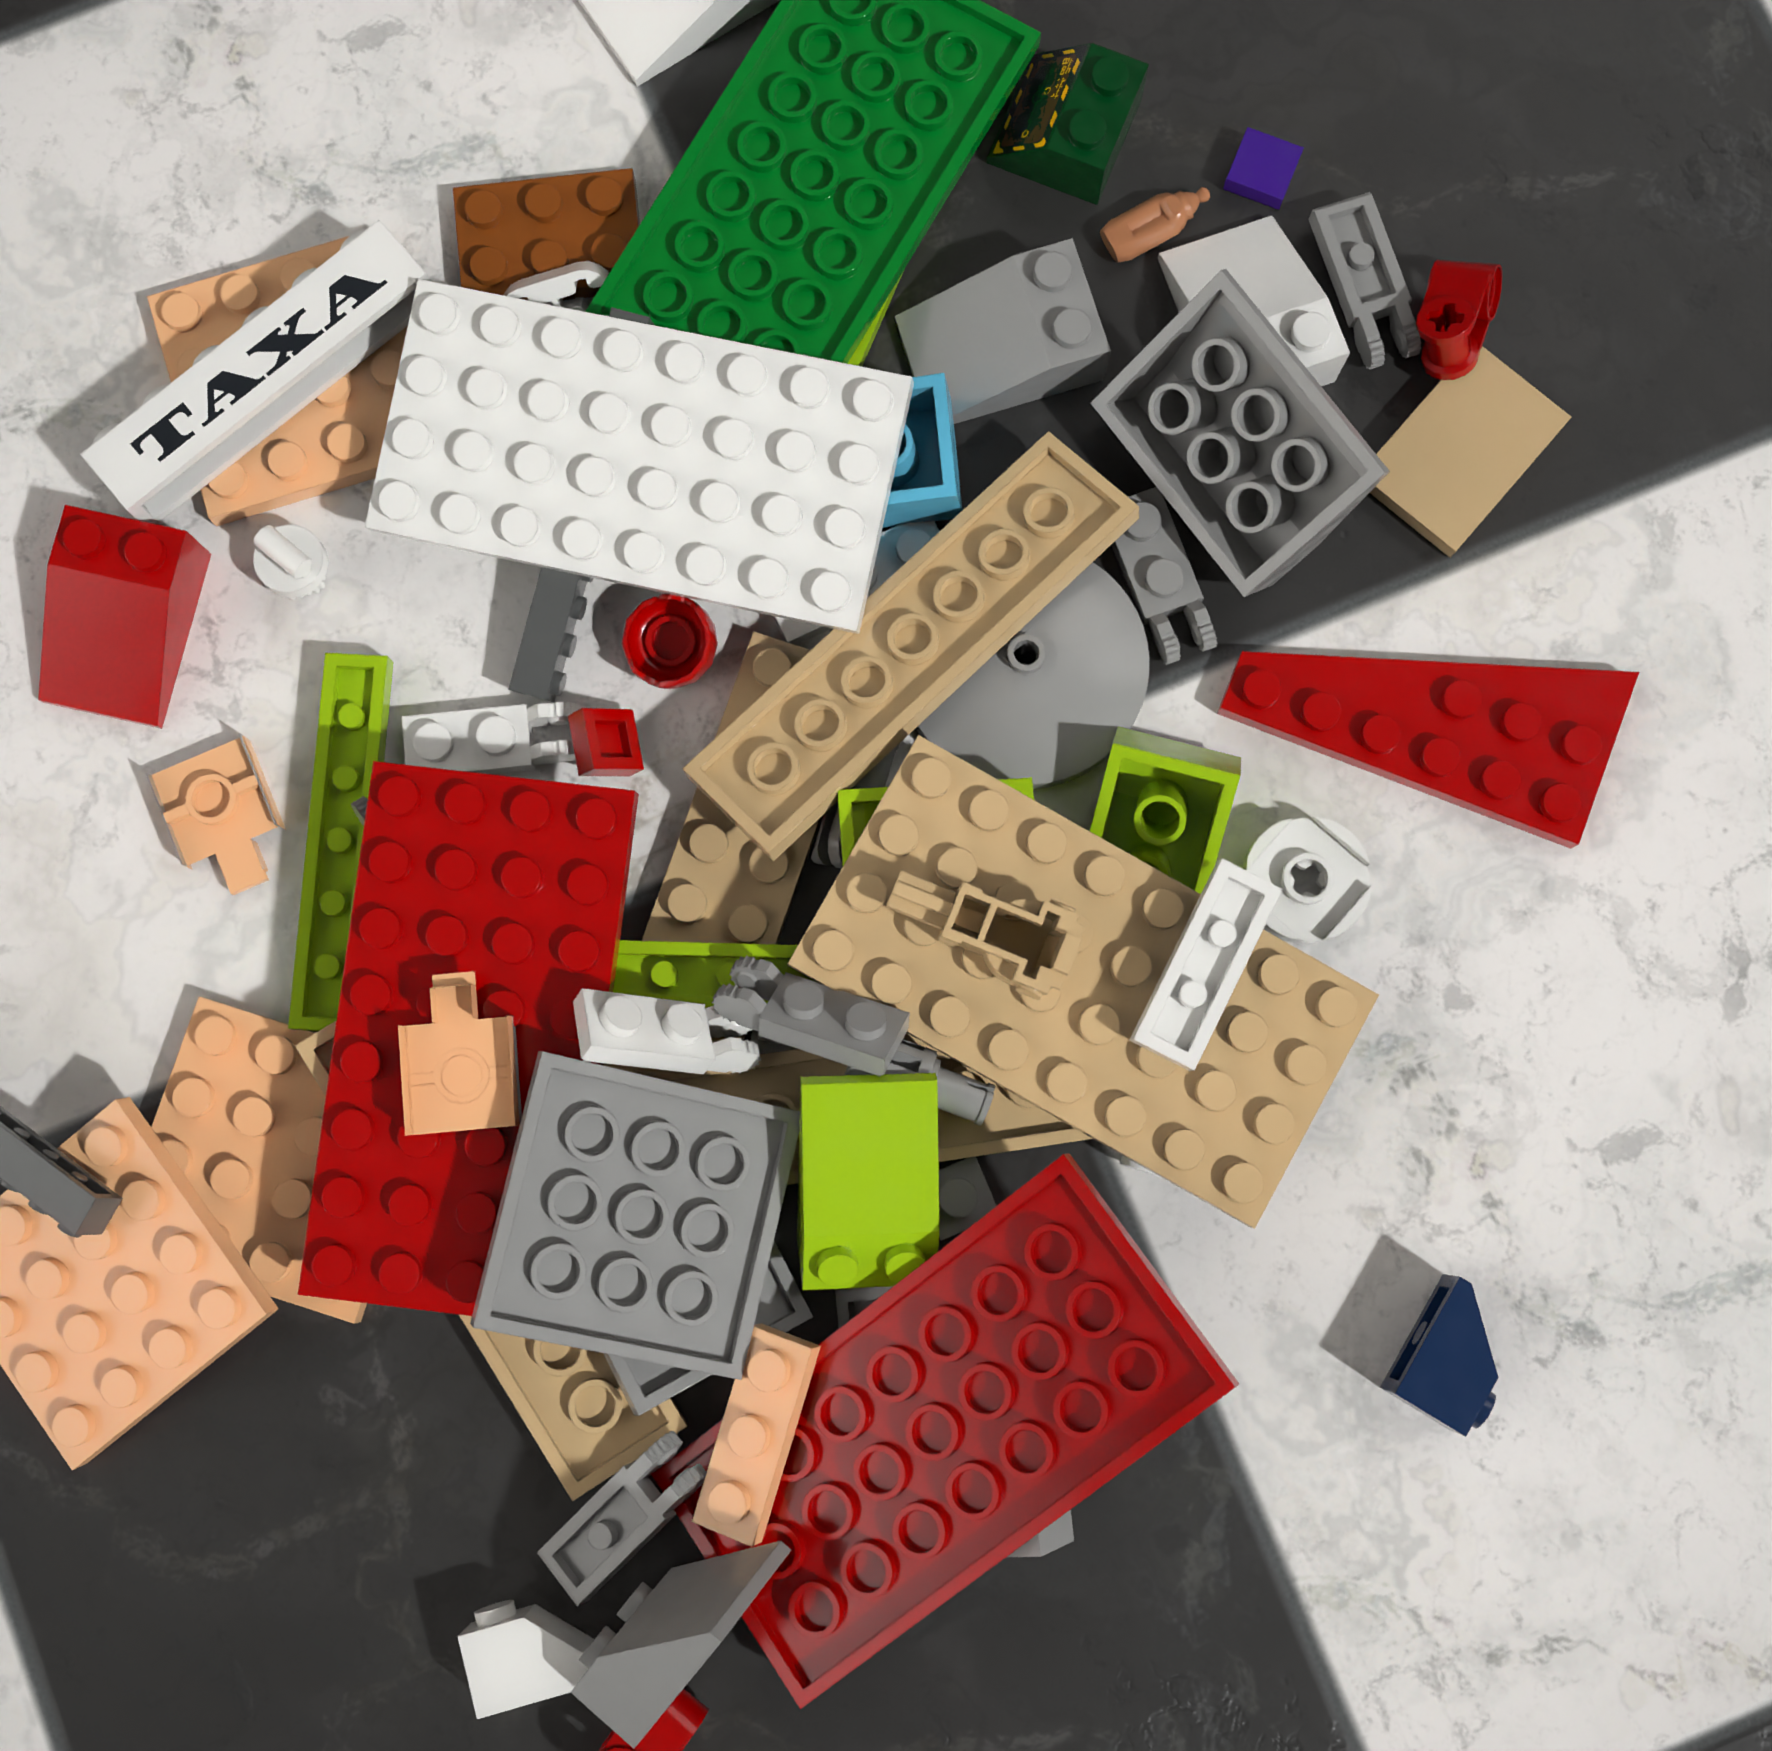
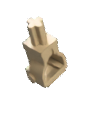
[886,870,1086,1000]

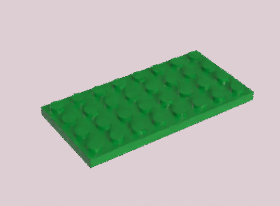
[585,0,1041,364]

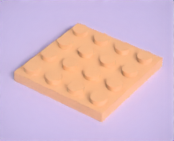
[147,236,408,527]
[151,996,367,1324]
[0,1097,279,1470]

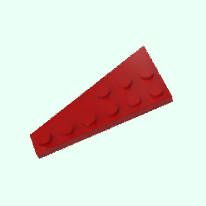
[1217,651,1639,849]

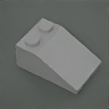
[895,238,1111,424]
[571,1541,791,1749]

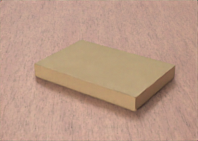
[1370,346,1572,558]

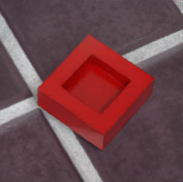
[568,708,644,777]

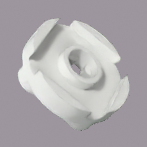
[1243,817,1372,946]

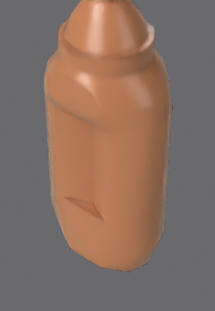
[1100,187,1210,263]

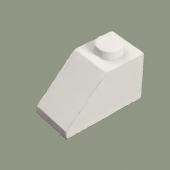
[457,1600,594,1719]

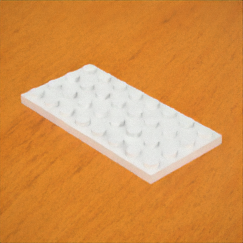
[365,279,914,634]

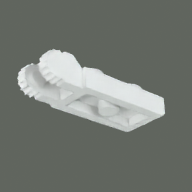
[402,702,578,774]
[573,988,761,1074]

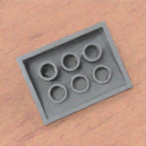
[1091,269,1390,597]

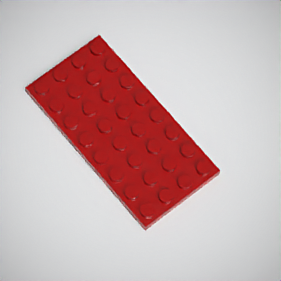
[298,761,639,1316]
[652,1154,1239,1709]

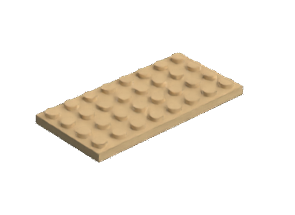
[788,735,1379,1229]

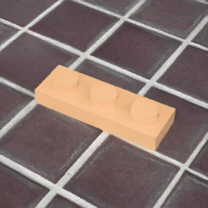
[692,1323,821,1547]

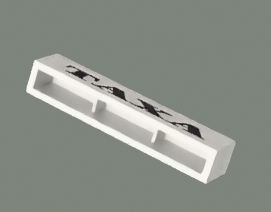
[80,219,430,524]

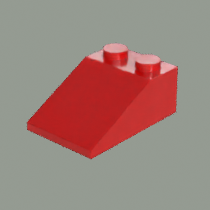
[38,505,211,729]

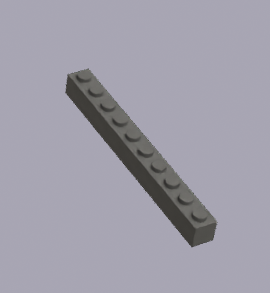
[508,307,655,703]
[0,1106,123,1238]

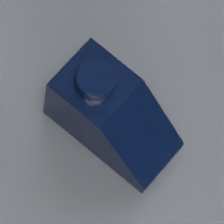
[1380,1274,1498,1437]

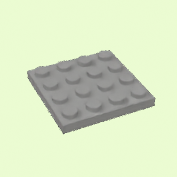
[470,1051,800,1380]

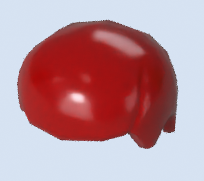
[621,593,718,689]

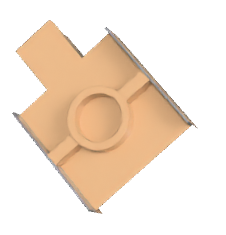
[146,733,286,895]
[398,971,522,1136]

